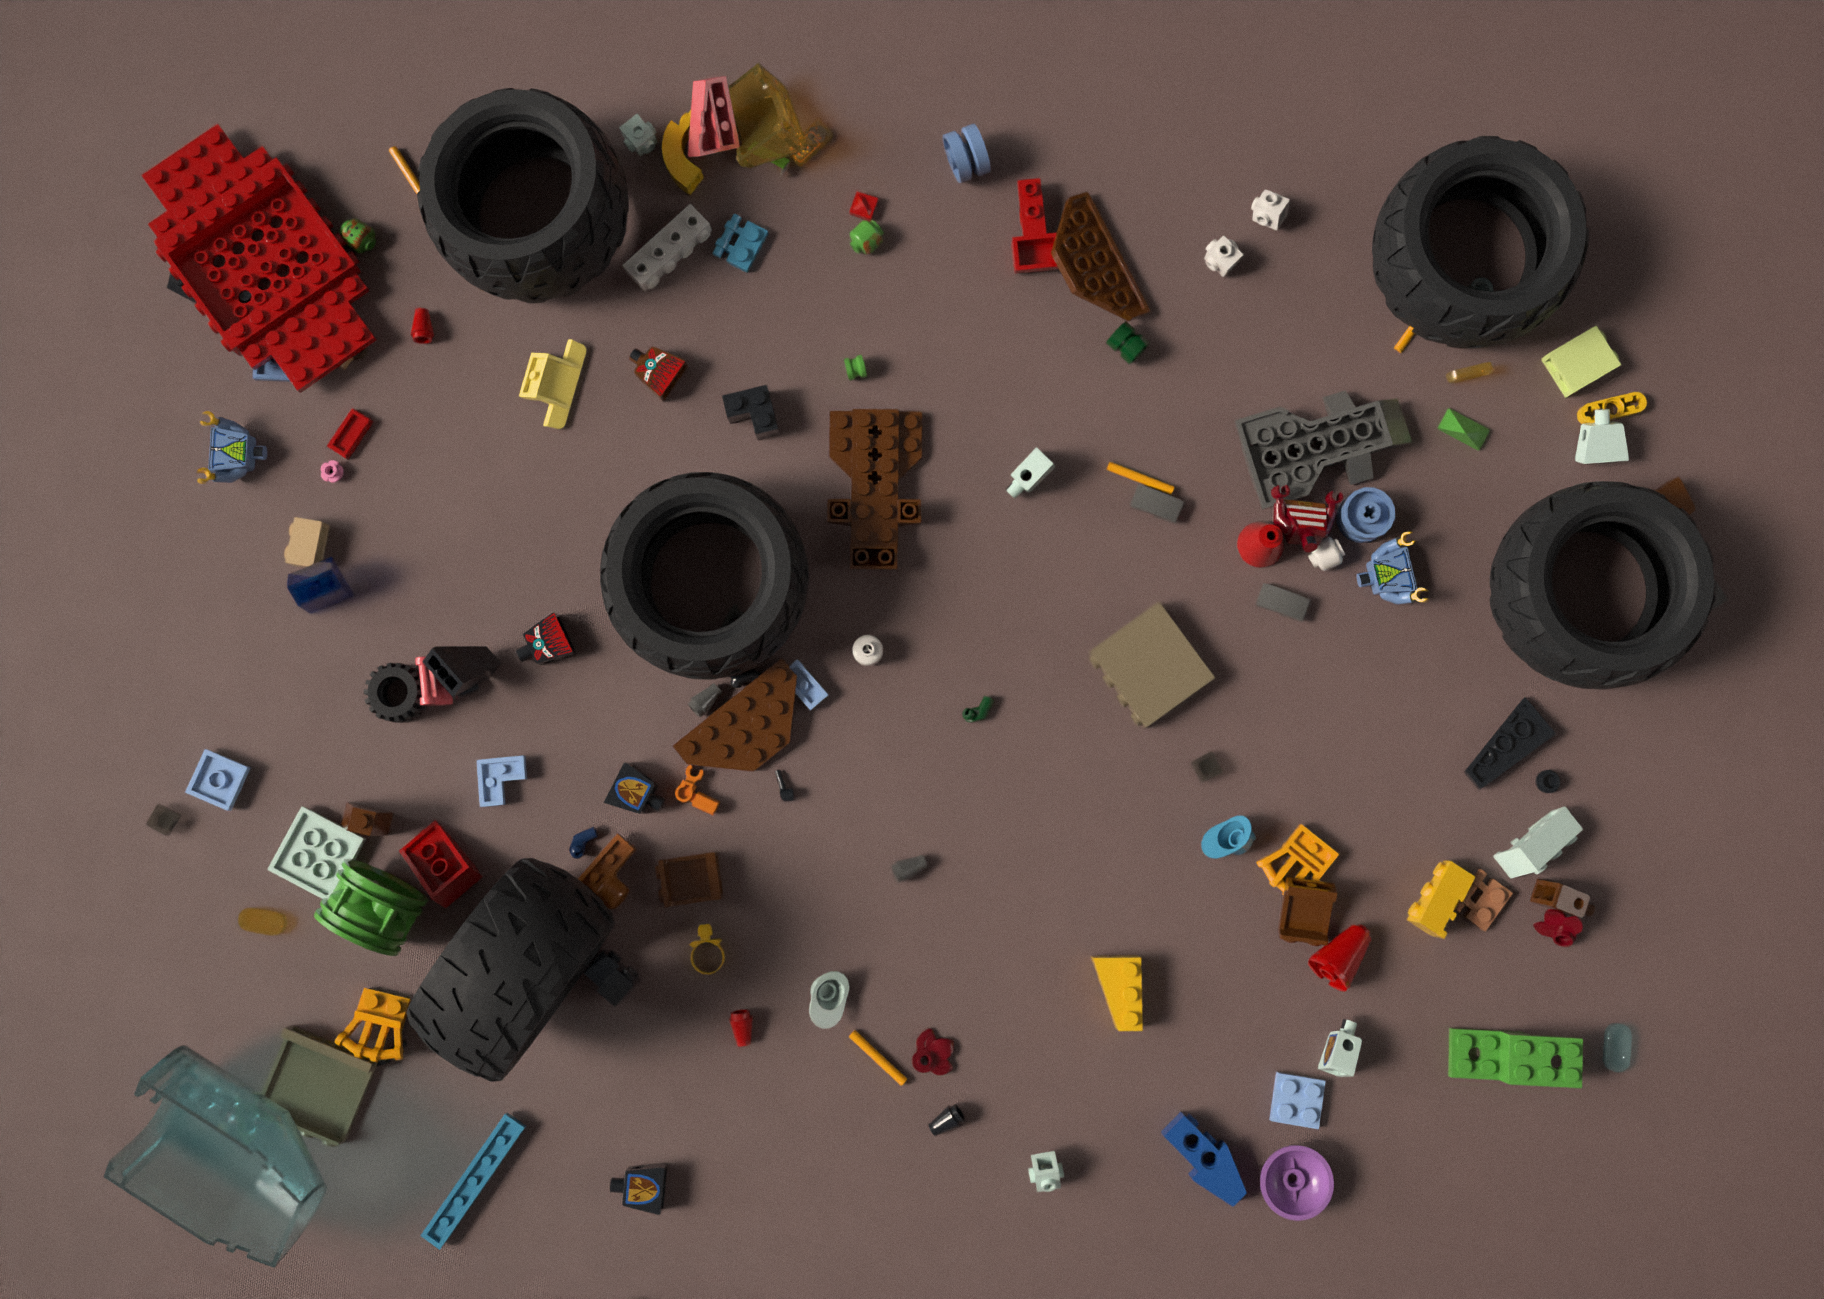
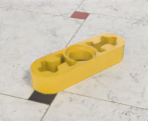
[1577,392,1647,424]

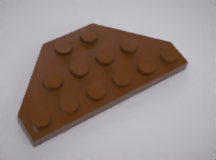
[1051,191,1150,321]
[673,658,797,772]

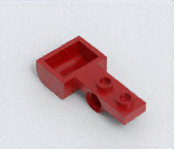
[1011,178,1059,274]

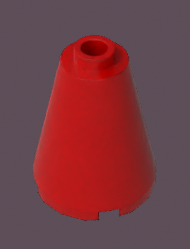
[1237,521,1284,568]
[1308,924,1372,992]

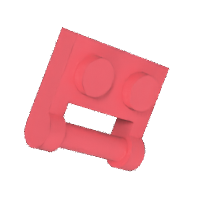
[415,656,453,706]

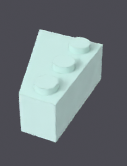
[1493,806,1583,879]

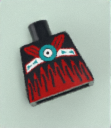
[516,612,577,665]

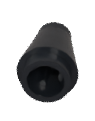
[928,1104,965,1137]

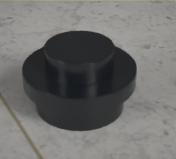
[1535,770,1560,793]

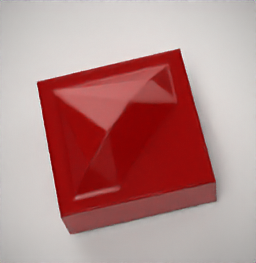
[849,191,878,221]

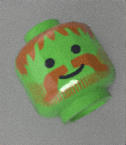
[340,218,376,253]
[849,220,884,255]

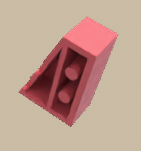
[688,76,740,157]

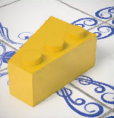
[1407,860,1475,939]
[1091,955,1143,1031]

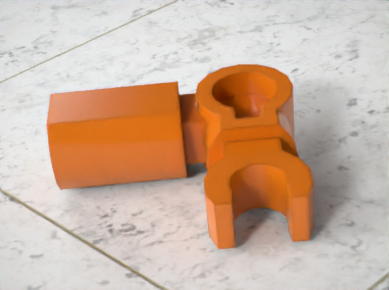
[675,765,720,816]

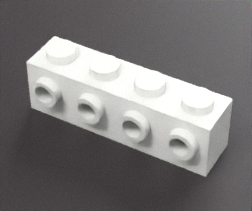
[622,204,712,292]

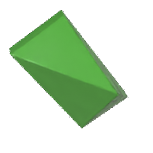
[1437,408,1490,451]

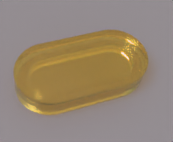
[1446,362,1493,384]
[238,907,287,936]

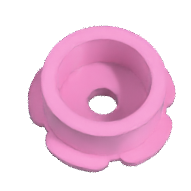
[320,460,343,483]

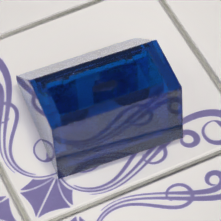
[287,557,354,614]

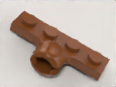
[578,833,637,909]

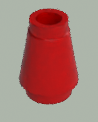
[410,308,434,344]
[729,1009,753,1047]

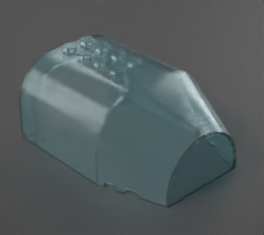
[103,1045,327,1268]

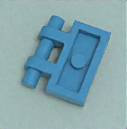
[712,214,769,273]

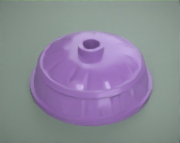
[1260,1145,1334,1221]

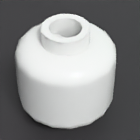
[1308,537,1345,571]
[852,635,883,666]

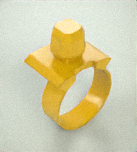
[689,924,725,975]

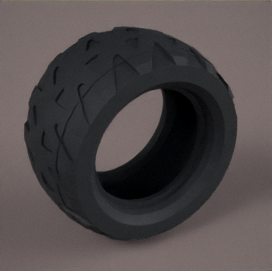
[417,88,629,303]
[1372,136,1590,349]
[600,472,809,680]
[1489,481,1717,690]
[407,858,615,1082]

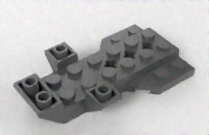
[1234,390,1412,510]

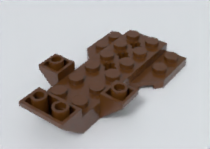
[827,409,922,570]

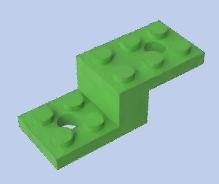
[1448,1028,1583,1088]

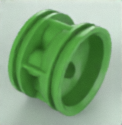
[314,859,428,956]

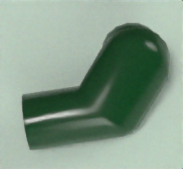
[962,696,994,723]

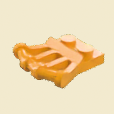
[1256,824,1339,895]
[335,988,412,1063]

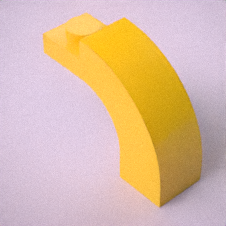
[662,110,704,195]

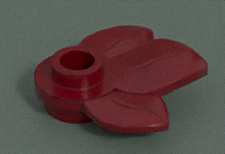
[1533,909,1583,947]
[912,1028,954,1076]

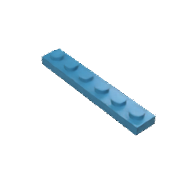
[420,1113,526,1250]

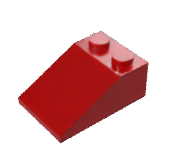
[399,820,482,908]

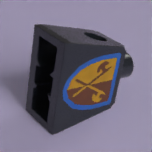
[604,762,665,814]
[610,1163,668,1215]

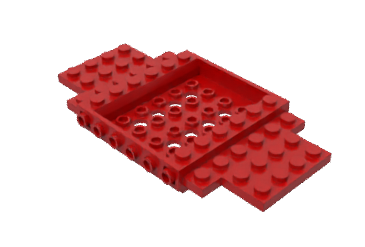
[141,124,377,393]

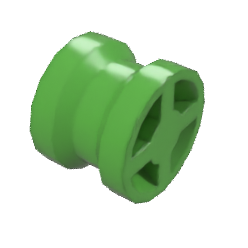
[844,354,867,381]

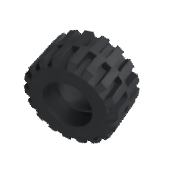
[364,662,427,723]

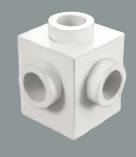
[1251,189,1290,231]
[1204,235,1243,277]

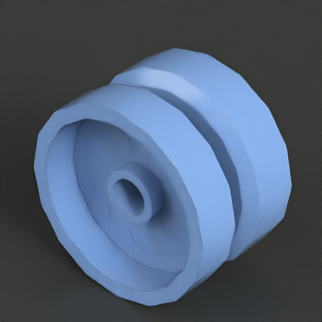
[943,123,991,183]
[1336,487,1395,543]

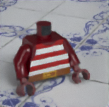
[1271,485,1343,552]

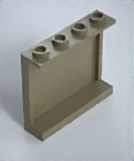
[1088,602,1215,729]
[249,1025,377,1147]

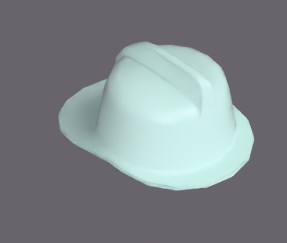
[809,971,849,1029]

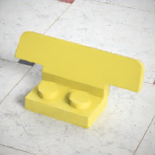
[519,339,586,429]

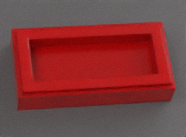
[327,408,374,460]

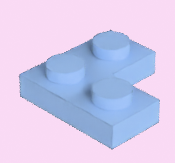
[790,659,829,710]
[476,755,527,807]

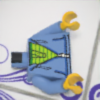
[196,411,268,484]
[1356,531,1429,605]

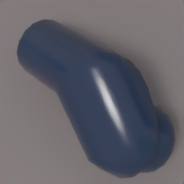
[569,826,598,859]

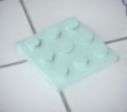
[267,806,366,899]

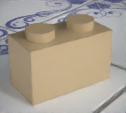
[284,517,330,571]

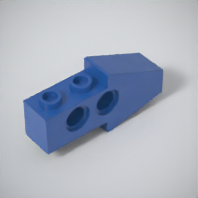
[1161,1112,1247,1207]

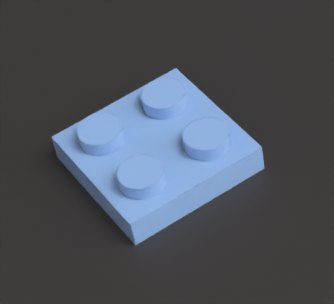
[185,749,251,811]
[1269,1072,1326,1129]

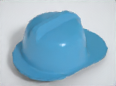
[1201,815,1256,859]

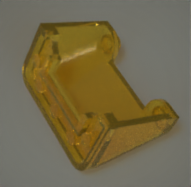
[728,63,807,169]

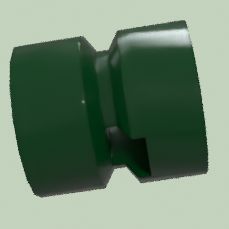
[1106,321,1150,365]

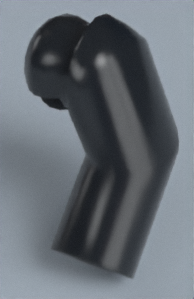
[730,669,762,688]

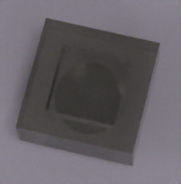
[1190,751,1223,783]
[145,804,181,836]

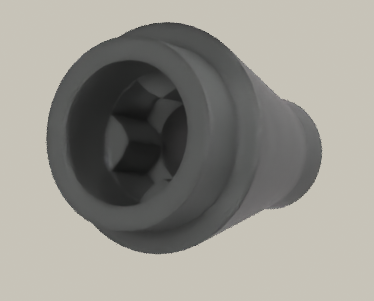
[687,683,722,718]
[891,854,928,883]

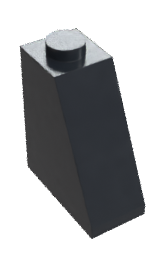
[422,646,502,697]

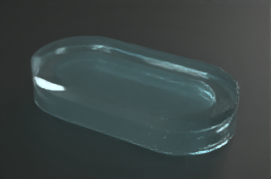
[1603,1023,1632,1072]

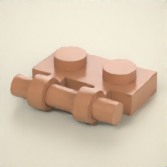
[1455,869,1513,932]

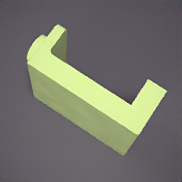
[1541,326,1621,398]

